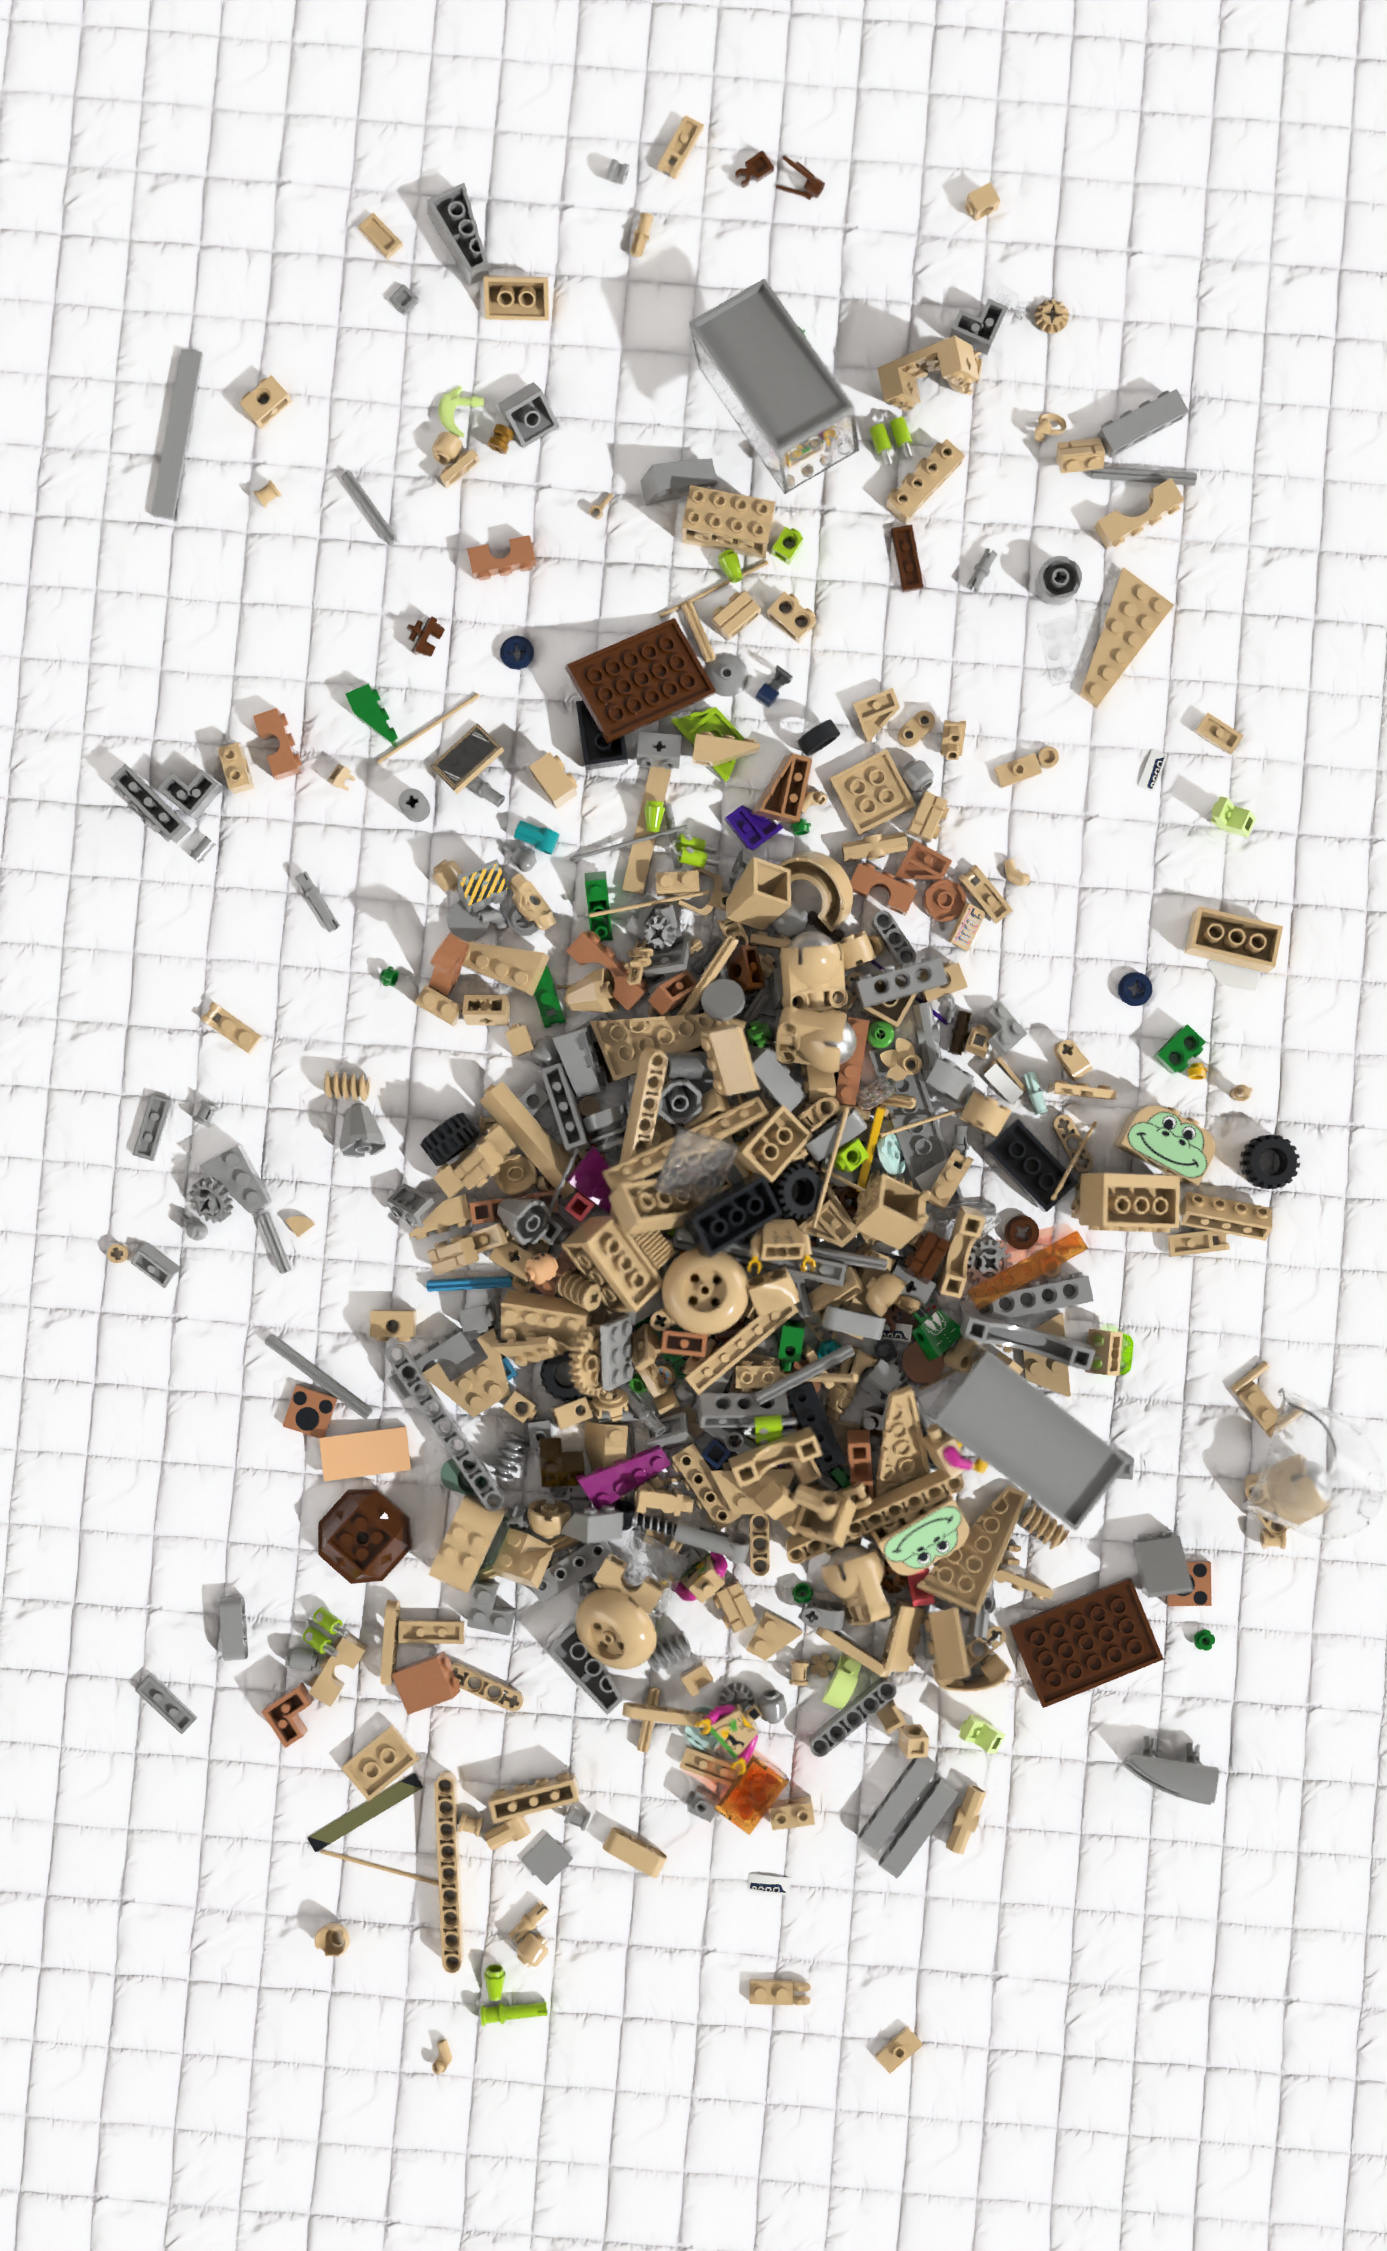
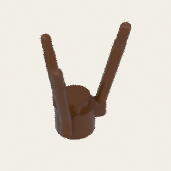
[776,155,826,200]

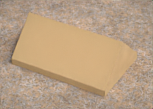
[483,275,550,321]

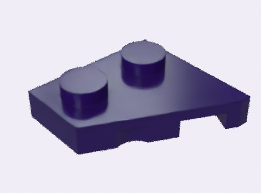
[724,805,784,851]

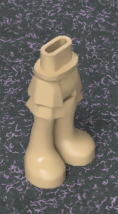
[825,1343,879,1422]

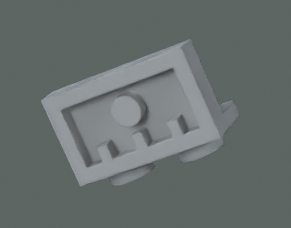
[386,1183,435,1228]

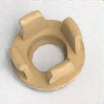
[592,1388,628,1422]

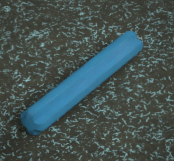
[426,1276,512,1292]

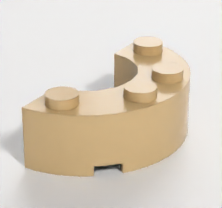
[778,851,853,932]
[433,1124,517,1198]

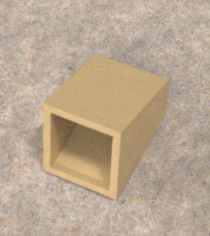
[726,857,791,931]

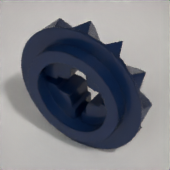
[500,636,534,671]
[1118,972,1153,1006]

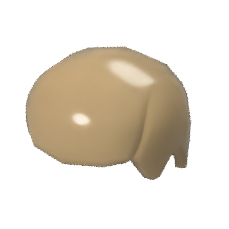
[314,1922,350,1957]

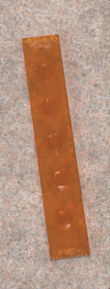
[967,1230,1089,1310]

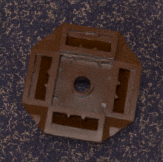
[318,1488,413,1584]

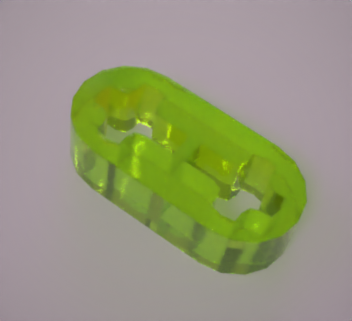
[1119,1334,1134,1375]

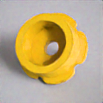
[1187,1063,1208,1080]

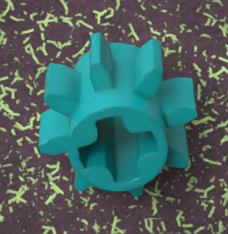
[816,1339,842,1359]

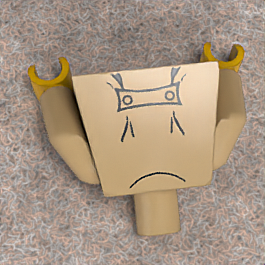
[747,1215,816,1274]

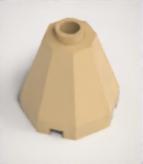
[564,968,619,1013]

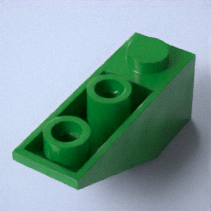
[345,683,398,747]
[585,871,613,941]

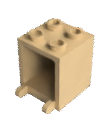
[855,1173,931,1250]

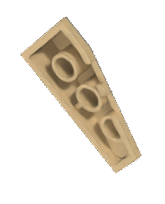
[584,1421,629,1506]

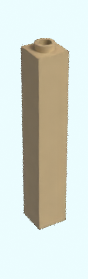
[479,1081,576,1199]

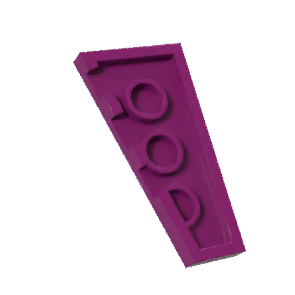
[566,1147,613,1214]
[576,1445,671,1509]

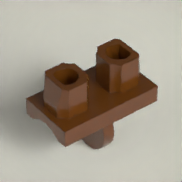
[406,616,445,657]

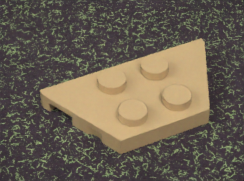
[1022,1313,1071,1397]
[711,1468,795,1515]

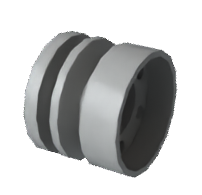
[582,1104,629,1153]

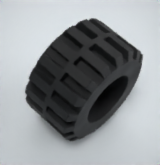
[420,1113,479,1166]
[1239,1135,1300,1189]
[768,1163,824,1219]
[540,1350,584,1401]

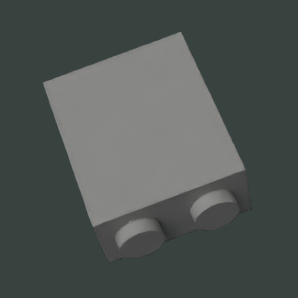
[1133,1531,1193,1598]

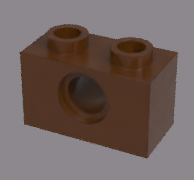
[726,945,765,996]

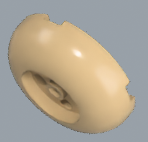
[662,1248,749,1335]
[575,1589,657,1670]

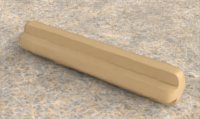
[682,602,715,663]
[857,1089,916,1109]
[637,1687,661,1752]

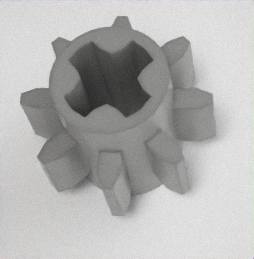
[503,1505,529,1531]
[578,1574,601,1598]

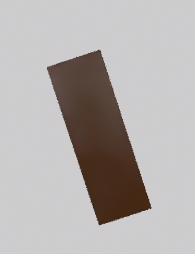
[891,525,924,593]

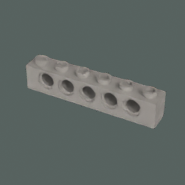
[959,1272,1094,1320]

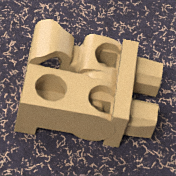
[634,1482,694,1516]

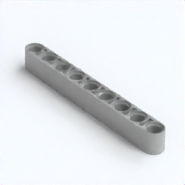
[386,1343,504,1511]

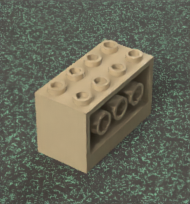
[682,485,776,559]
[1080,1173,1180,1233]
[561,1215,663,1312]

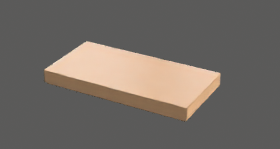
[319,1426,411,1482]

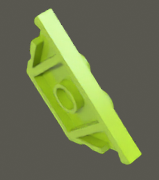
[671,707,745,783]

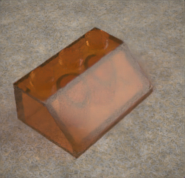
[714,1755,789,1836]

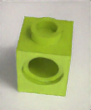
[771,526,804,565]
[830,1138,869,1172]

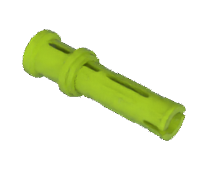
[480,2001,548,2027]

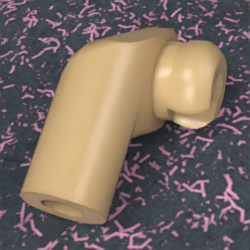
[801,791,827,814]
[1003,859,1030,886]
[432,2039,452,2074]

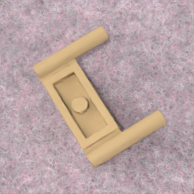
[1230,1361,1305,1439]

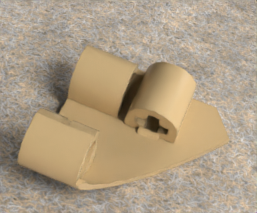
[939,1652,1012,1692]

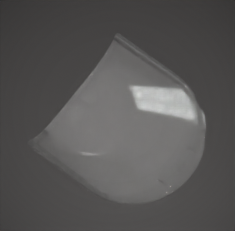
[1243,1387,1385,1540]

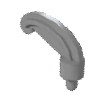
[946,994,956,1023]

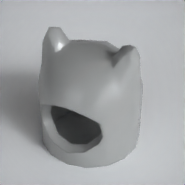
[772,901,808,938]

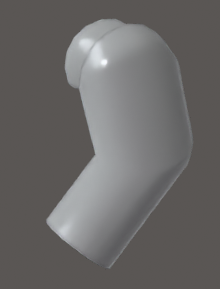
[478,910,507,931]

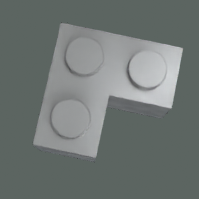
[949,298,1008,355]
[158,770,224,821]
[467,1579,516,1636]

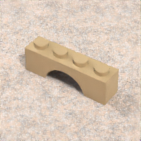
[1094,478,1184,549]
[936,1205,986,1298]
[728,1426,822,1487]

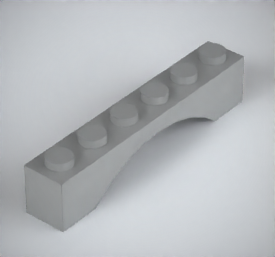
[960,1311,1095,1371]

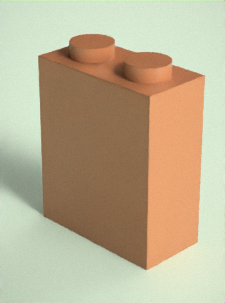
[391,1651,461,1715]

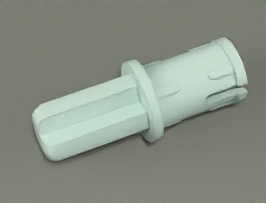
[1023,1071,1048,1115]

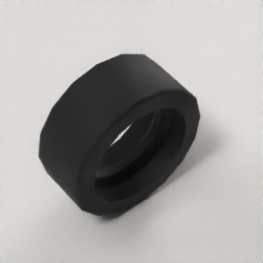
[797,719,840,756]

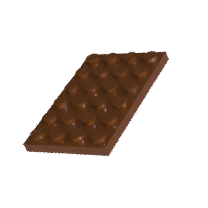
[565,618,716,743]
[1009,1577,1164,1708]

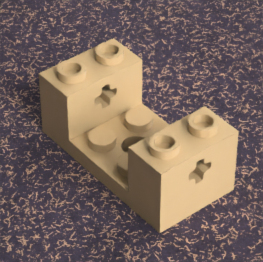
[877,335,979,411]

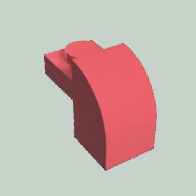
[564,1191,596,1222]
[907,1568,935,1607]

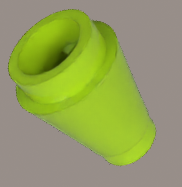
[718,549,743,584]
[644,801,665,832]
[484,1964,506,2001]

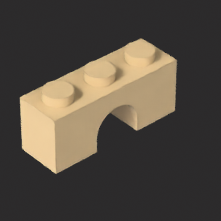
[754,1480,802,1537]
[593,1553,666,1615]
[308,1634,368,1707]

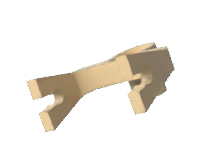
[676,866,730,916]

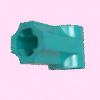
[514,820,560,855]

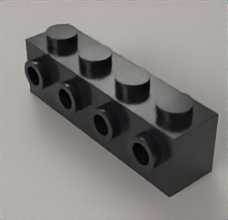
[787,1382,846,1472]

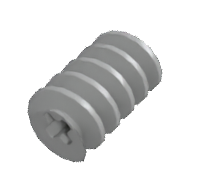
[398,788,430,822]
[490,1431,529,1481]
[647,1630,692,1673]

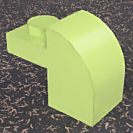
[1211,796,1256,838]
[822,1654,862,1710]
[958,1714,1006,1754]

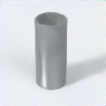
[664,1051,714,1081]

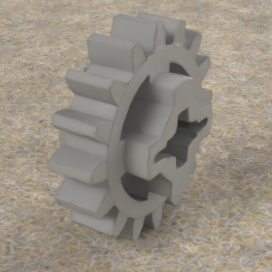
[189,1177,234,1224]
[967,1239,1013,1287]

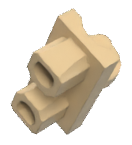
[940,720,966,760]

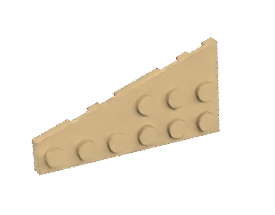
[1079,567,1174,708]
[590,1013,732,1082]
[874,1386,931,1506]
[917,1486,1028,1614]

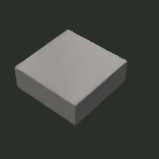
[389,284,419,316]

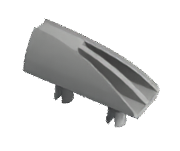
[1123,1736,1219,1806]

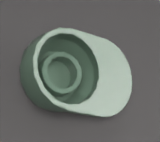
[440,1458,488,1496]

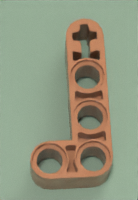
[428,933,470,998]

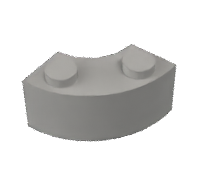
[926,1058,976,1106]

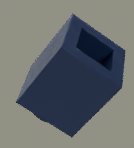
[701,1437,732,1469]

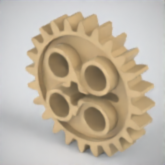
[568,1324,606,1396]

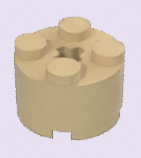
[840,931,876,972]
[960,1091,1012,1138]

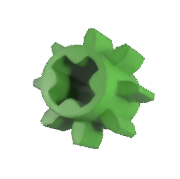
[746,1020,772,1047]

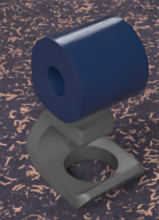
[755,665,794,708]

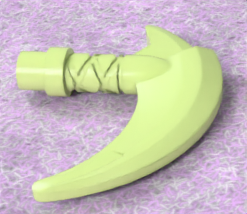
[438,386,484,437]

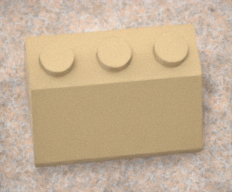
[701,1024,759,1096]
[733,1105,813,1183]
[881,1597,927,1672]
[924,1608,970,1682]

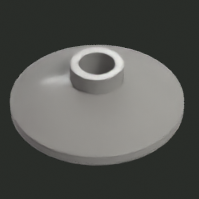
[706,654,748,697]

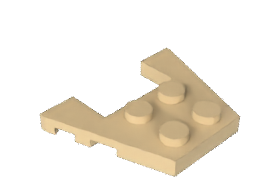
[423,1328,511,1418]

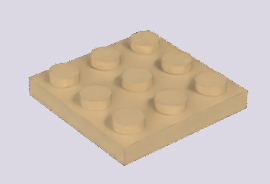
[829,749,916,836]

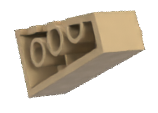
[462,941,550,996]

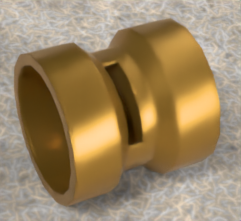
[487,424,515,454]

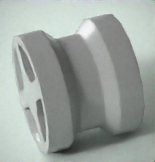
[607,158,630,186]

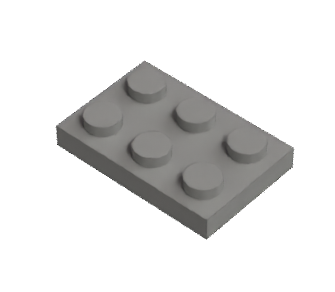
[600,1315,634,1391]

